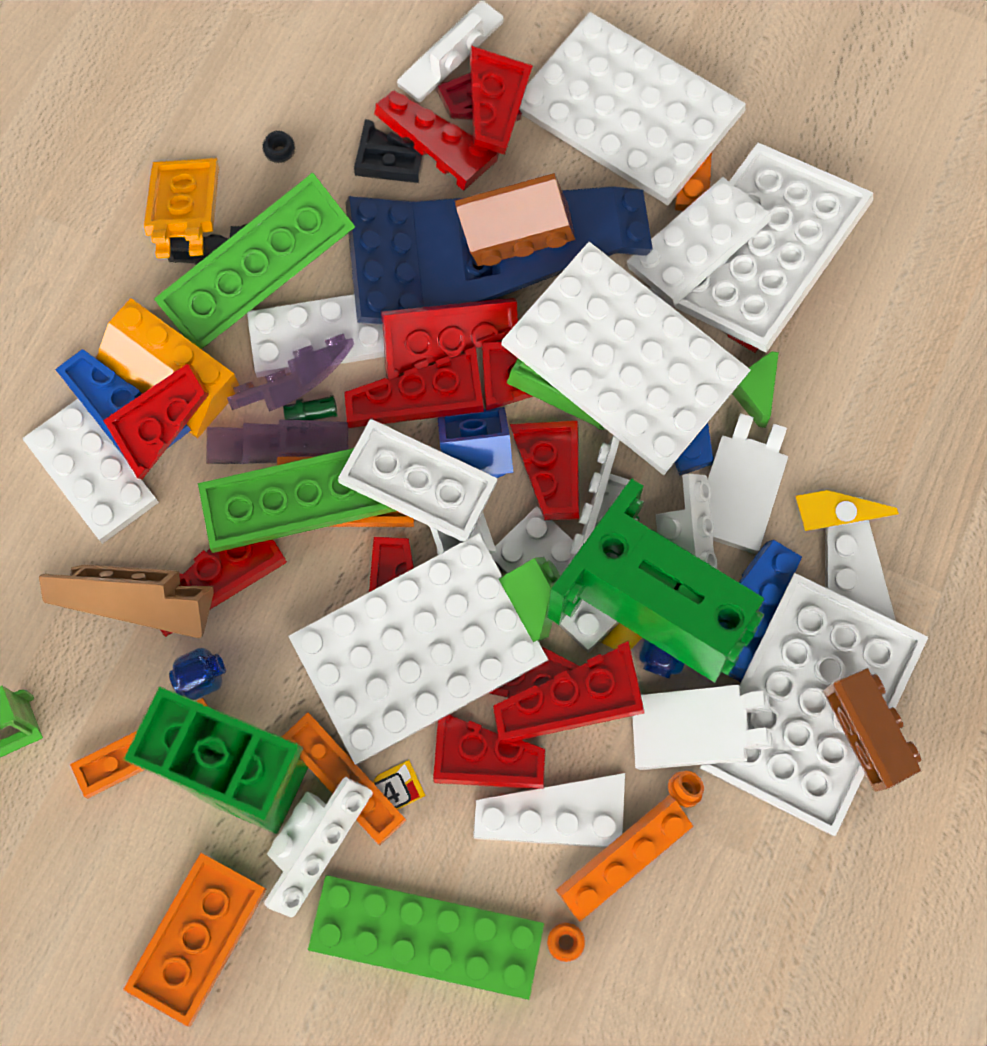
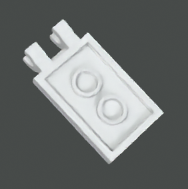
[707,413,789,555]
[633,685,773,770]

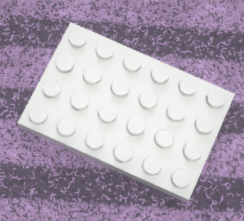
[520,12,746,206]
[650,143,873,352]
[501,242,750,475]
[288,534,548,765]
[700,573,928,836]

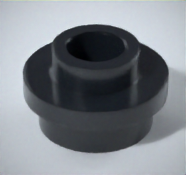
[263,131,295,163]

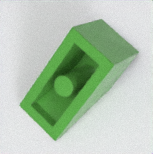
[499,557,560,642]

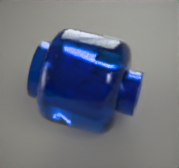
[638,639,685,679]
[169,648,226,700]

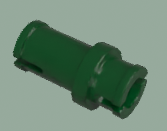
[283,395,338,426]

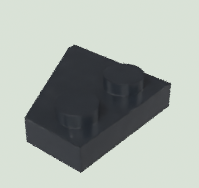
[354,119,424,183]

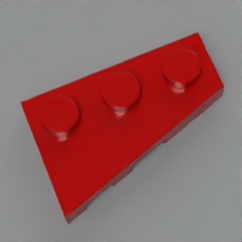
[433,714,546,789]

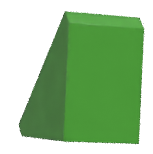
[732,351,779,428]

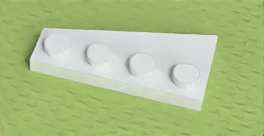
[825,497,896,621]
[474,773,625,848]

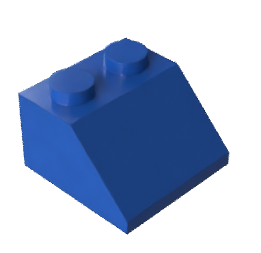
[438,407,513,478]

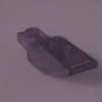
[227,333,356,412]

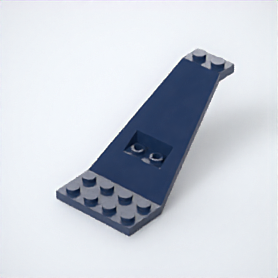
[345,186,653,324]

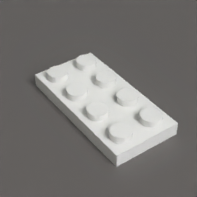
[627,177,771,306]
[247,294,385,378]
[22,399,159,544]
[338,419,498,542]
[491,506,619,653]

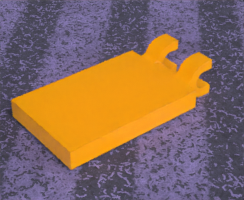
[144,158,219,258]

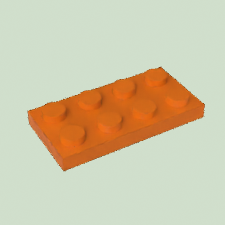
[123,853,267,1027]

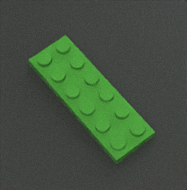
[154,172,355,349]
[198,448,397,553]
[308,875,544,1000]

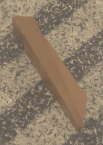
[39,565,214,638]

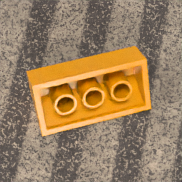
[96,298,241,439]

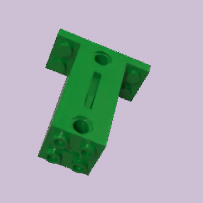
[547,478,765,683]
[123,686,309,835]

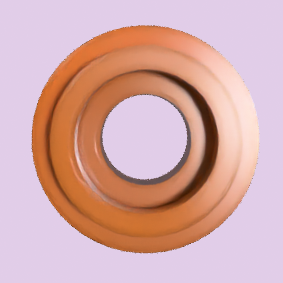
[668,771,704,808]
[547,923,585,962]

